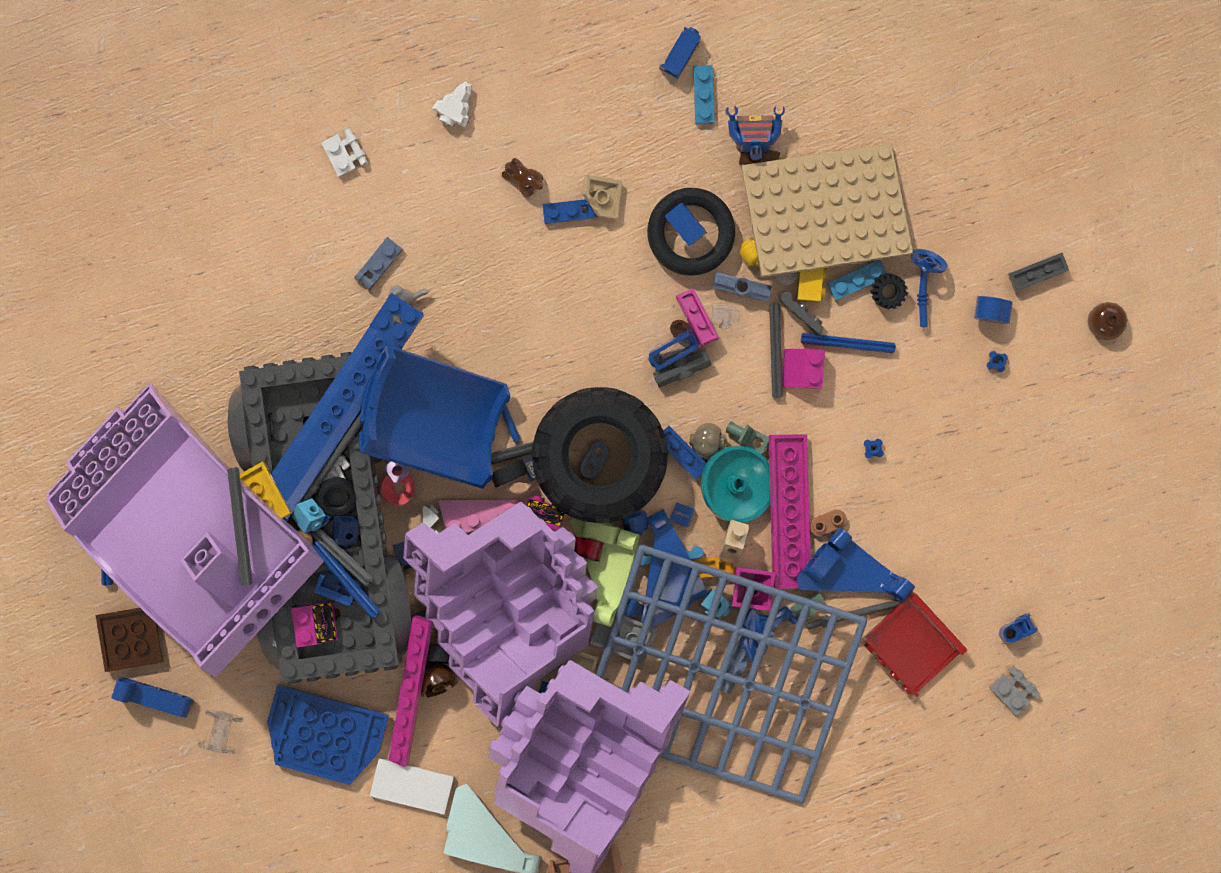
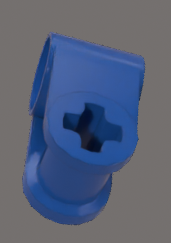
[999,612,1038,643]

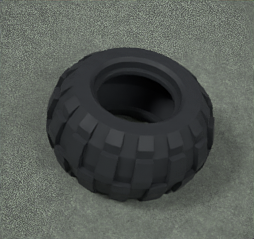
[532,387,668,523]

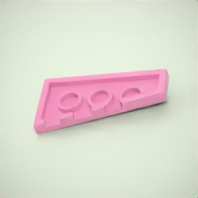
[438,499,518,533]

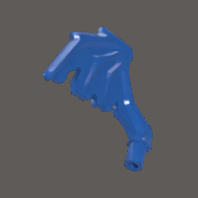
[742,606,798,663]

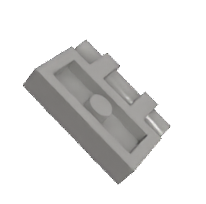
[989,665,1040,716]

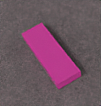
[676,288,719,347]

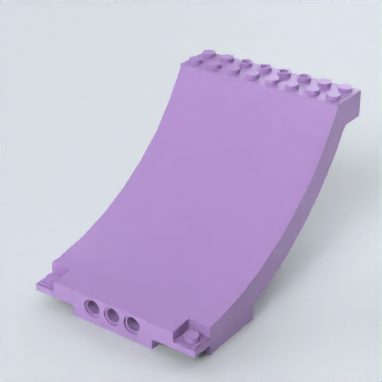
[46,383,324,677]

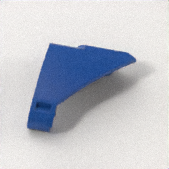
[641,509,708,627]
[796,528,915,603]

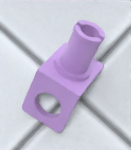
[383,460,410,484]

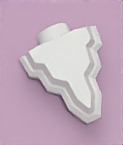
[432,82,471,127]

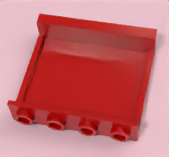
[862,592,968,697]

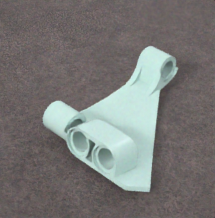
[443,783,542,873]

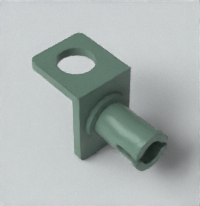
[726,421,769,454]

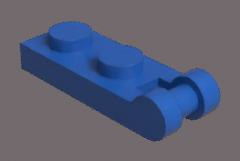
[542,199,598,224]

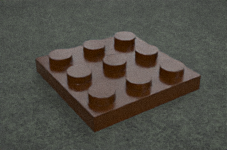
[95,608,163,672]

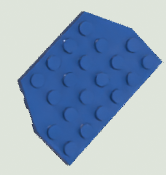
[267,684,389,785]

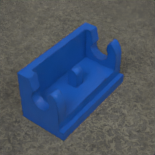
[665,203,707,246]
[314,571,361,606]

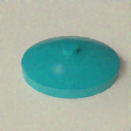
[701,446,770,523]

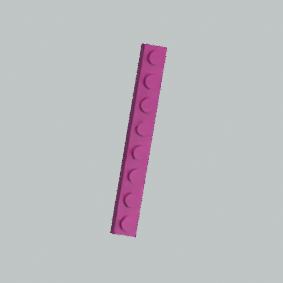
[388,615,433,767]

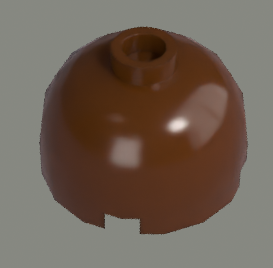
[1087,302,1128,341]
[421,662,457,698]

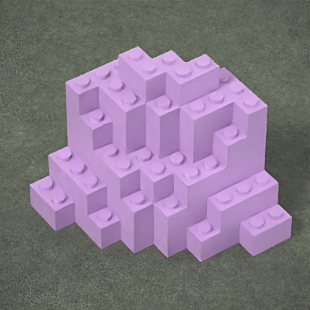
[403,502,598,728]
[489,660,691,873]

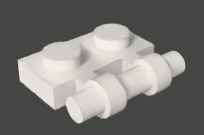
[321,128,367,178]

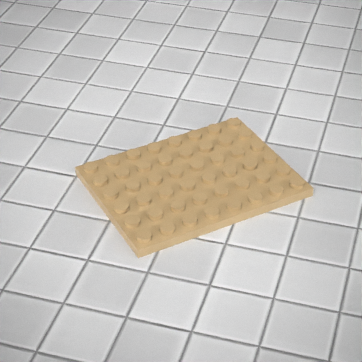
[741,143,913,278]

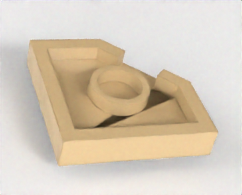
[582,175,622,219]

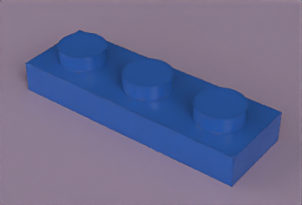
[663,426,706,480]

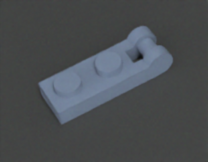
[354,237,403,290]

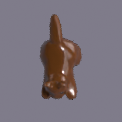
[502,158,543,197]

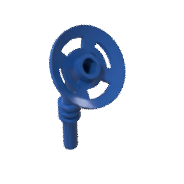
[911,249,948,328]

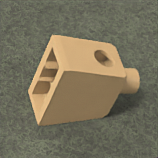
[719,520,749,564]

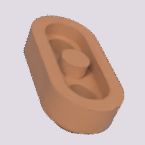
[810,510,847,536]

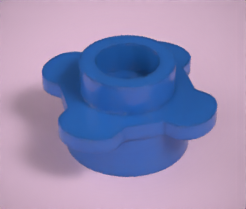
[986,351,1008,372]
[864,439,884,458]

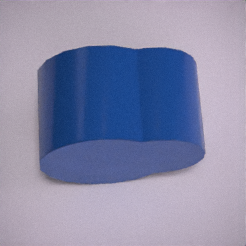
[974,296,1013,324]

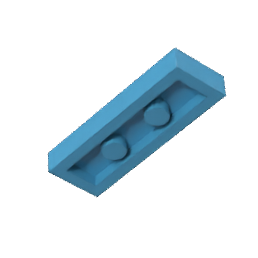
[693,65,715,124]
[827,260,886,301]

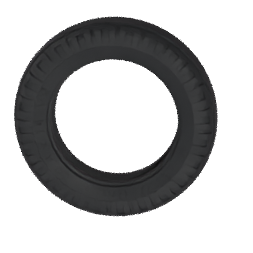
[647,188,735,276]

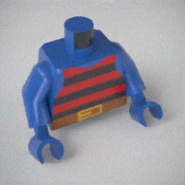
[725,105,785,160]

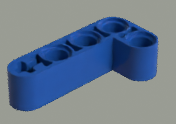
[111,677,193,718]

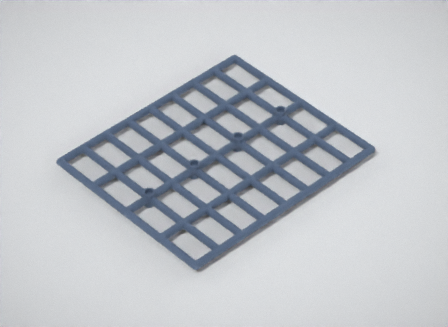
[596,544,867,804]

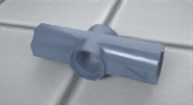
[712,272,772,302]
[721,635,748,694]

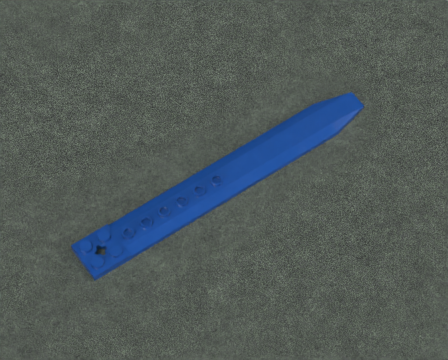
[271,293,424,522]

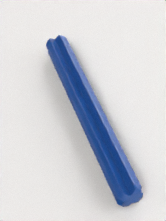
[801,333,896,353]
[312,541,380,618]

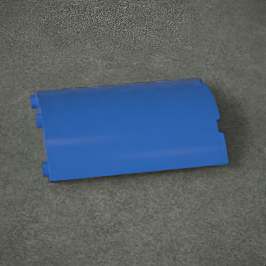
[359,345,511,489]

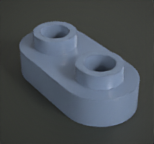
[580,442,608,478]

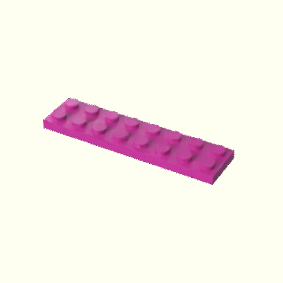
[769,434,811,589]

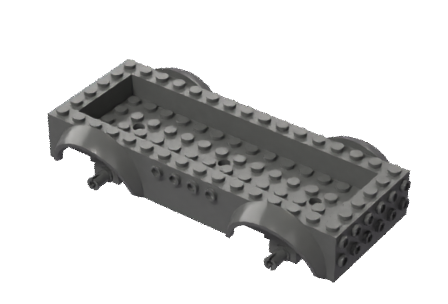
[228,352,412,684]

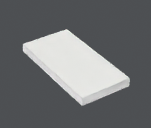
[370,758,454,814]

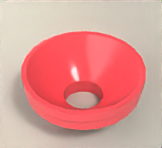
[381,471,416,506]

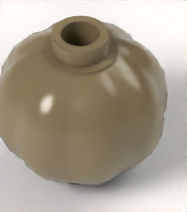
[689,423,725,460]

